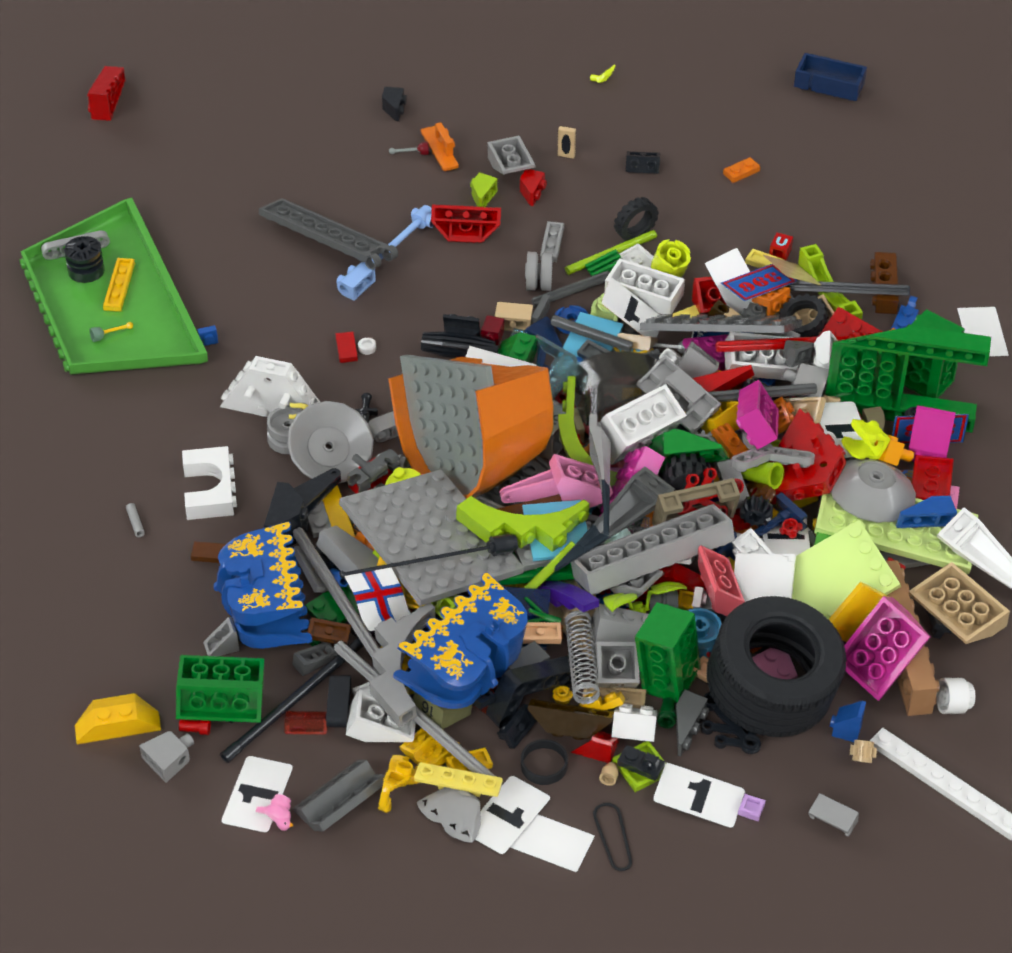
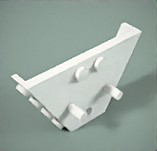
[220,356,320,417]

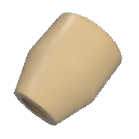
[599,762,618,786]

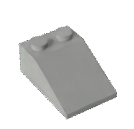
[487,136,535,174]

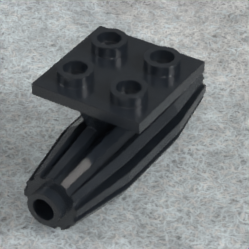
[421,314,499,358]

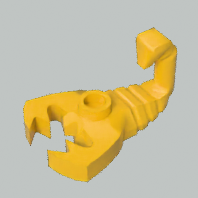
[378,755,420,813]

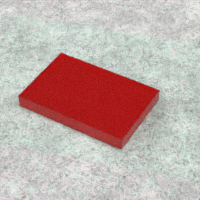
[912,455,954,500]

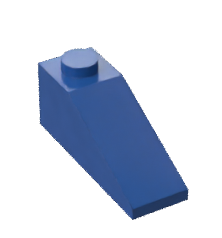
[896,496,957,528]

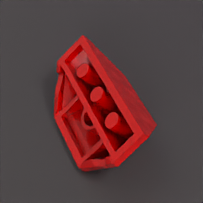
[431,205,501,243]

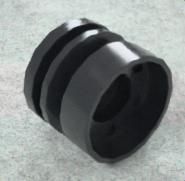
[64,236,105,283]

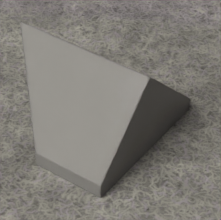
[203,617,239,656]

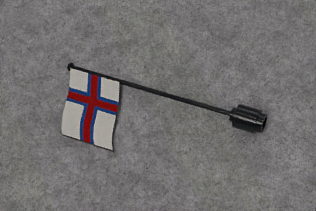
[339,533,518,631]

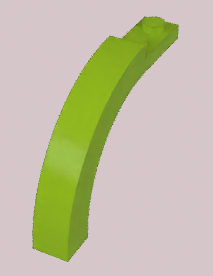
[558,376,617,486]

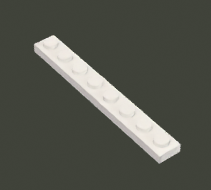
[870,728,1012,841]

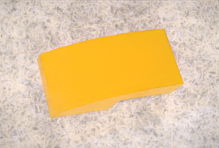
[579,691,625,710]

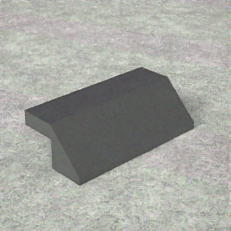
[292,760,385,832]

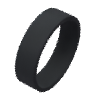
[521,739,568,785]

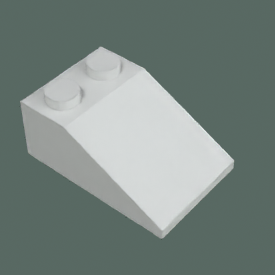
[346,690,416,742]

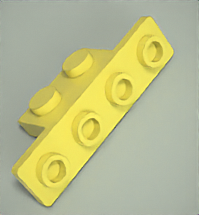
[414,763,503,797]

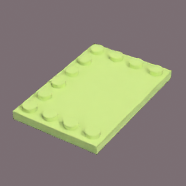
[792,520,901,619]

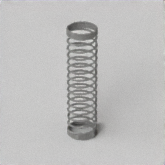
[565,611,600,704]

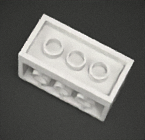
[600,384,687,465]

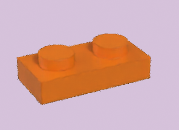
[723,157,760,183]

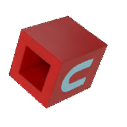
[769,233,793,261]

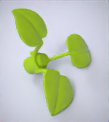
[604,581,687,613]

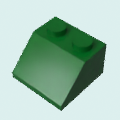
[498,332,537,363]

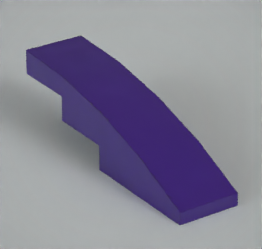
[535,581,600,612]

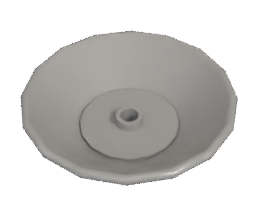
[287,401,374,484]
[831,458,916,523]

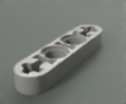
[41,230,110,260]

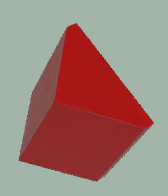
[692,276,727,314]

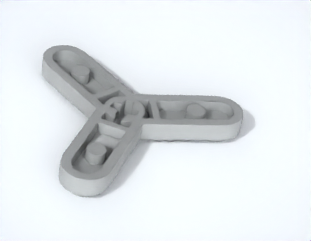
[731,432,815,472]

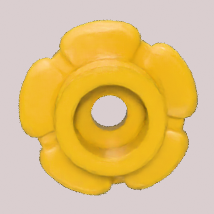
[552,686,573,704]

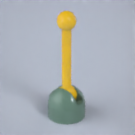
[89,322,133,342]

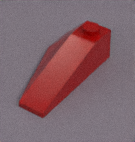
[692,365,755,392]

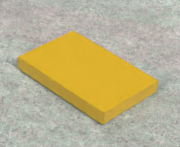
[829,581,889,642]

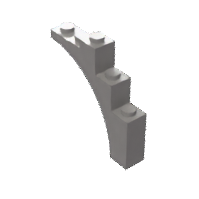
[369,603,435,728]

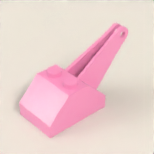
[499,454,613,508]

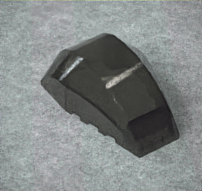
[563,351,658,426]

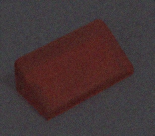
[284,711,327,734]

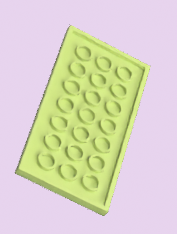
[814,492,978,574]

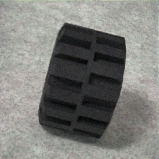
[662,453,714,507]

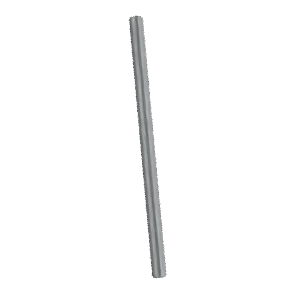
[293,527,380,657]
[334,641,496,777]

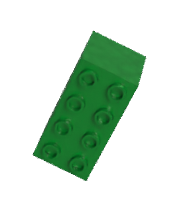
[904,309,965,398]
[635,602,701,703]
[176,655,264,723]

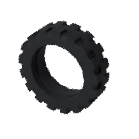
[614,197,659,241]
[778,294,829,337]

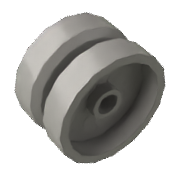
[525,251,553,291]
[267,406,302,454]

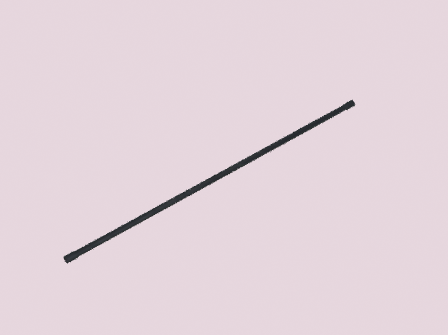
[220,441,589,763]

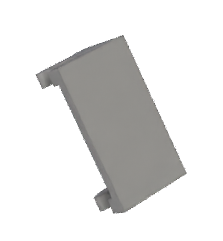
[808,793,859,837]

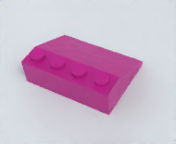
[844,596,930,701]

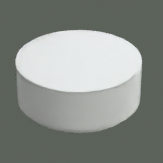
[358,338,376,355]

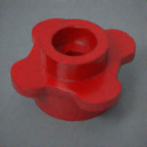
[779,518,803,539]

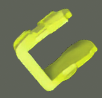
[841,419,890,460]

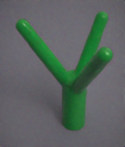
[524,597,562,622]

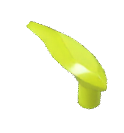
[590,64,616,83]

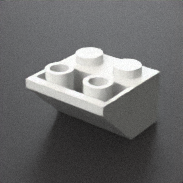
[612,703,658,742]

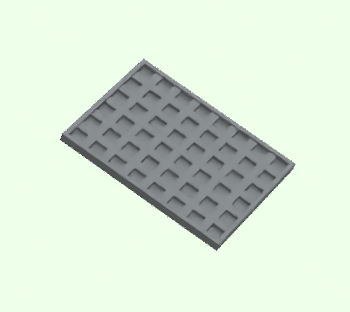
[339,469,524,606]

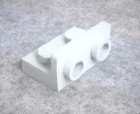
[732,528,773,557]

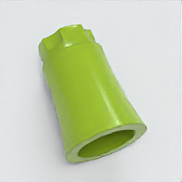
[741,462,784,489]

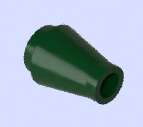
[657,697,676,728]

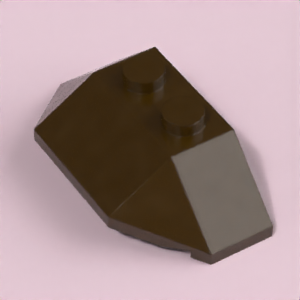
[528,699,614,740]

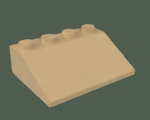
[909,562,1010,644]

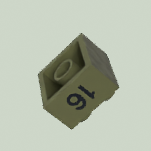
[413,691,472,729]

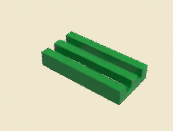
[585,249,623,276]

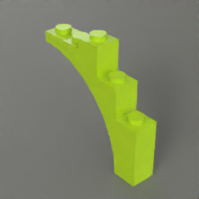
[456,496,590,552]

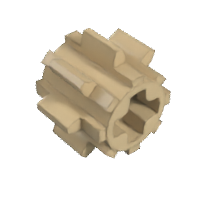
[850,740,877,763]

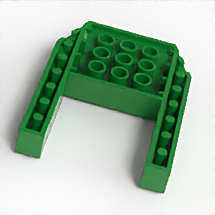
[825,326,991,433]

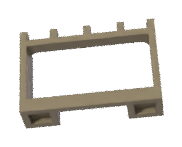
[652,478,740,526]

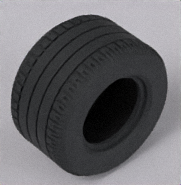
[707,596,846,737]

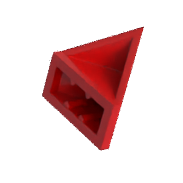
[571,731,620,763]

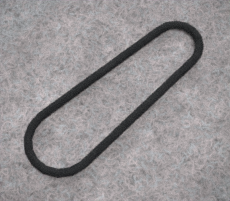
[593,803,632,871]

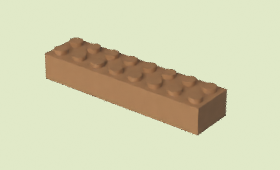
[886,560,940,716]

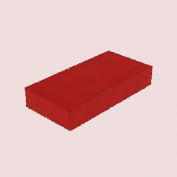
[335,332,358,363]

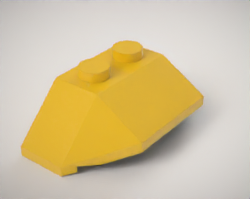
[75,693,161,744]

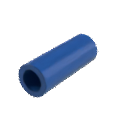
[330,568,348,587]

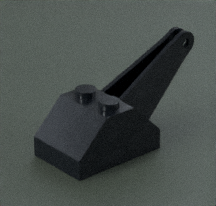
[264,468,341,548]

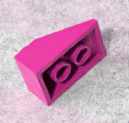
[909,405,955,462]

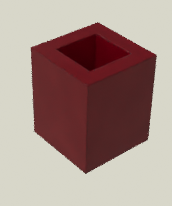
[481,315,504,345]

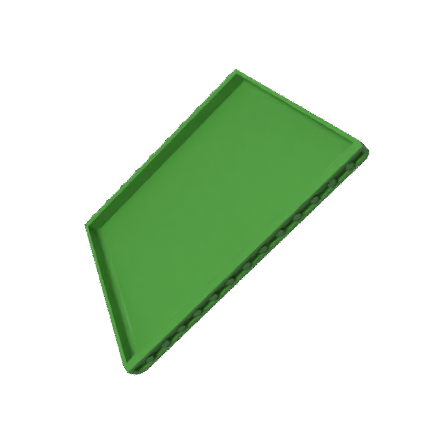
[19,198,208,375]

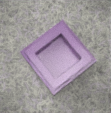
[738,794,766,821]

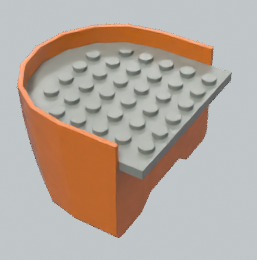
[388,355,553,499]

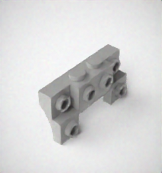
[636,355,721,434]

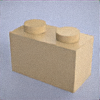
[495,302,533,332]

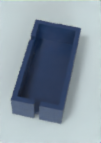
[794,53,867,101]

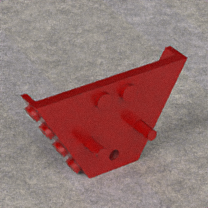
[751,408,846,505]

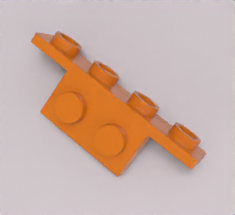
[421,122,459,171]

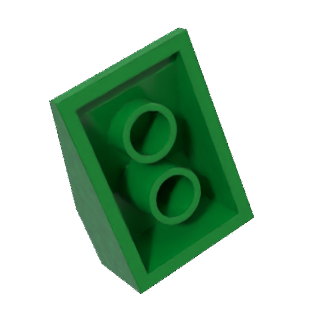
[664,429,730,463]

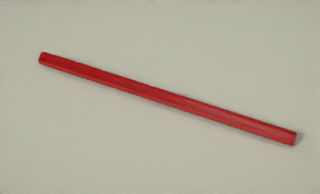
[715,335,847,352]

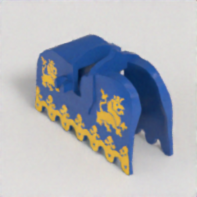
[213,521,312,649]
[393,572,527,709]

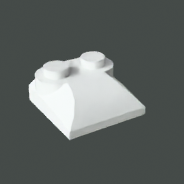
[814,331,838,369]

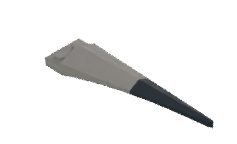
[589,414,611,535]

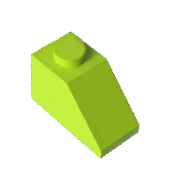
[470,172,498,207]

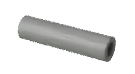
[126,503,145,537]

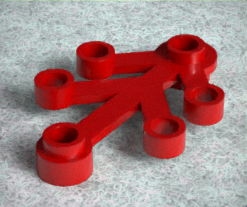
[676,468,744,515]

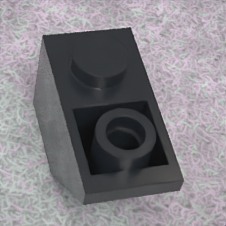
[382,86,407,121]

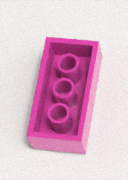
[736,380,779,450]
[599,446,665,525]

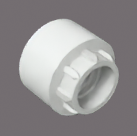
[936,678,975,714]

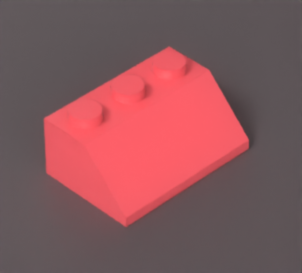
[698,545,745,617]

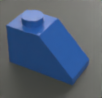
[830,701,866,742]

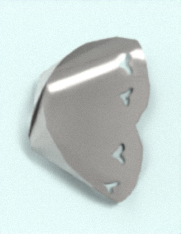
[417,787,481,843]

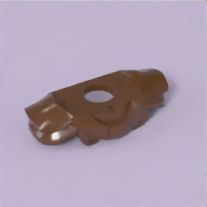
[745,481,776,502]

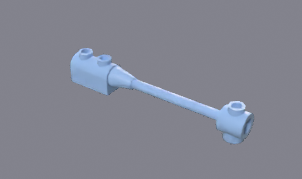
[336,205,434,301]

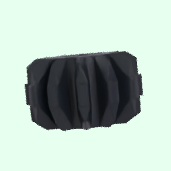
[740,494,773,528]

